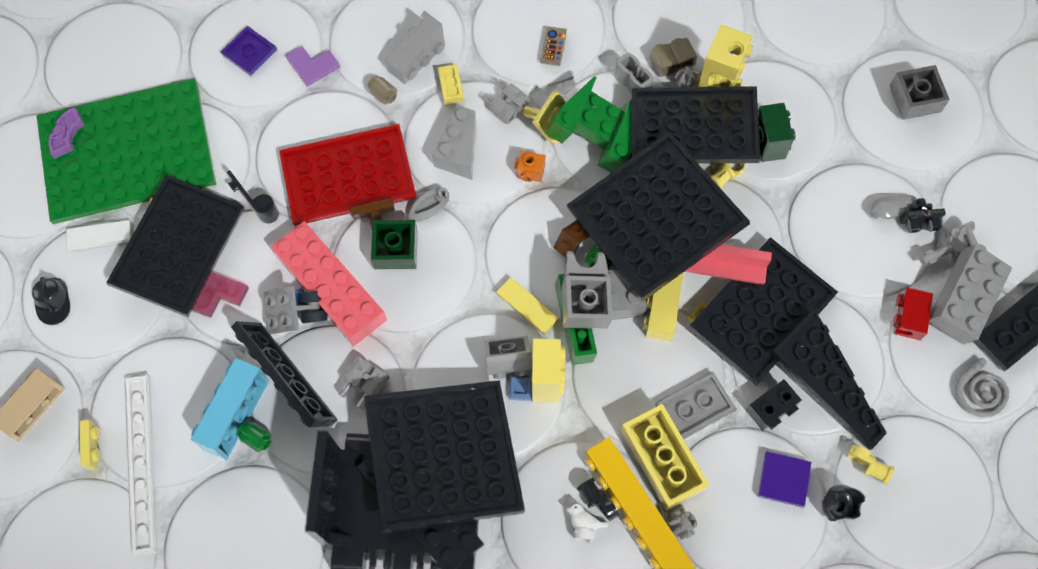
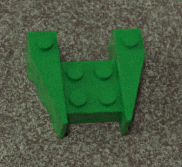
[545,76,632,173]

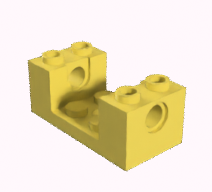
[698,24,754,87]

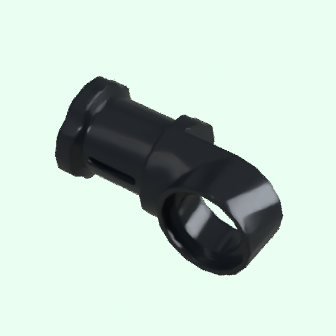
[576,477,619,522]

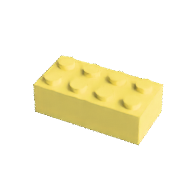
[621,404,709,511]

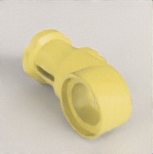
[709,163,745,189]
[848,445,895,485]

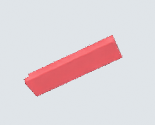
[685,245,772,285]

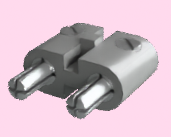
[482,79,530,124]
[338,357,390,410]

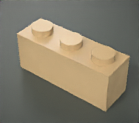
[0,368,65,442]

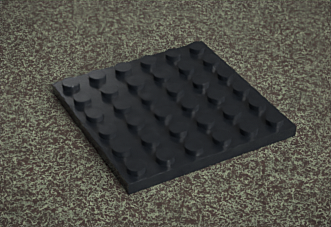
[566,132,750,302]
[364,380,525,533]

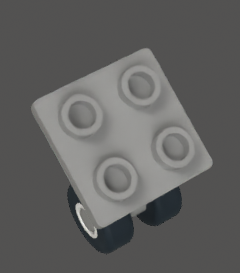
[264,286,328,334]

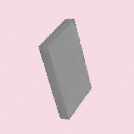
[655,372,737,440]

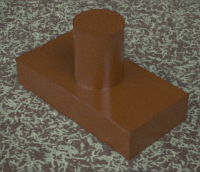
[351,198,395,229]

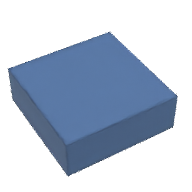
[509,377,532,401]

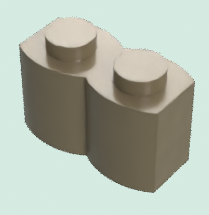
[650,38,698,77]

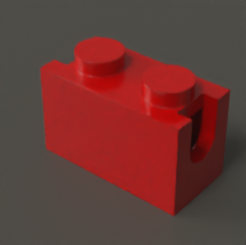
[892,287,933,341]

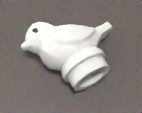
[567,504,609,543]

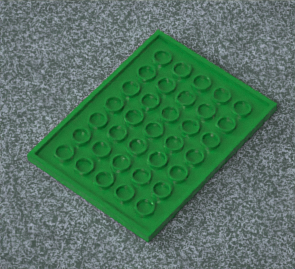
[36,78,217,224]

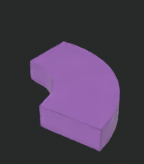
[49,106,85,159]

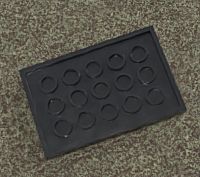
[632,86,760,164]
[106,175,244,318]
[688,237,838,386]

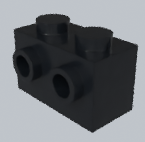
[746,379,802,431]

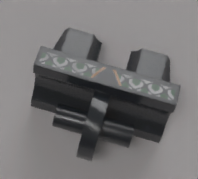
[900,198,946,233]

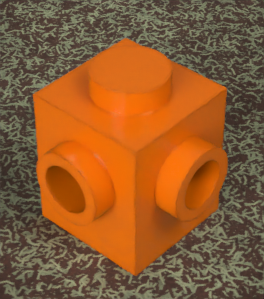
[514,151,546,182]

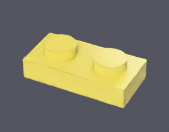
[80,420,101,470]

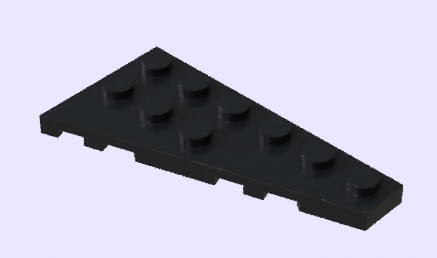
[770,307,887,450]

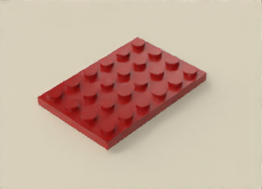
[279,124,417,226]

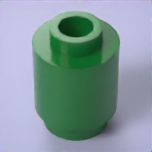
[237,421,272,452]

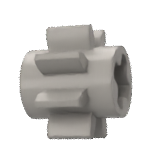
[675,66,700,87]
[668,509,697,540]

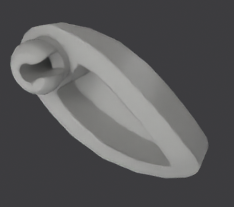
[409,188,449,222]
[870,195,916,219]

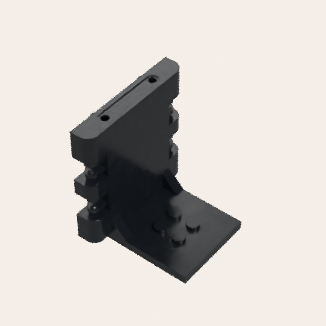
[305,431,479,569]

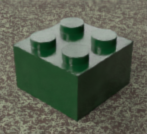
[758,103,796,162]
[371,220,418,270]

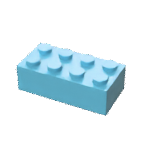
[190,358,269,460]

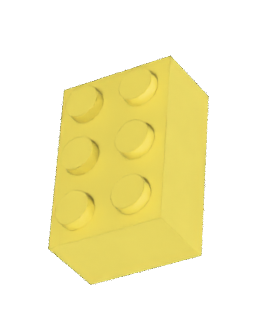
[532,339,565,402]

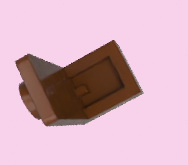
[553,220,590,258]

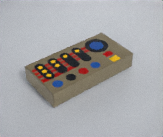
[541,26,567,66]

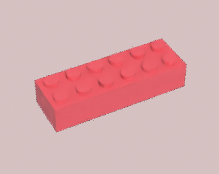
[271,221,387,347]

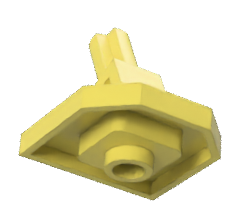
[523,91,566,143]

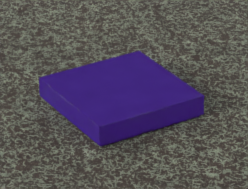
[221,25,277,76]
[757,451,812,508]

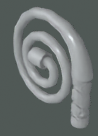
[955,357,1009,417]

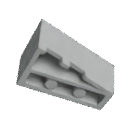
[385,10,445,85]
[433,104,477,180]

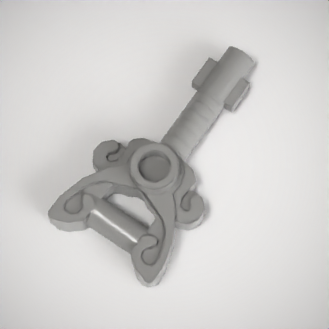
[919,221,986,265]

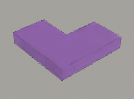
[285,46,340,87]

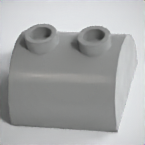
[484,336,533,379]

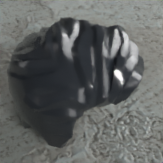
[821,484,866,522]

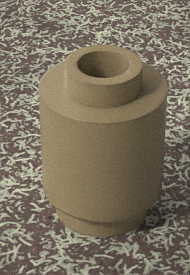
[367,75,397,104]

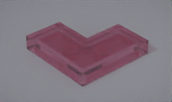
[192,272,249,318]

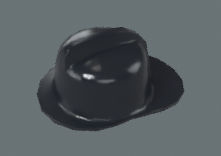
[32,277,70,325]

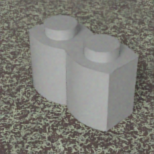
[615,53,654,94]

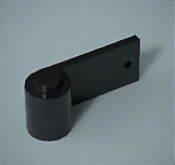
[227,170,279,224]

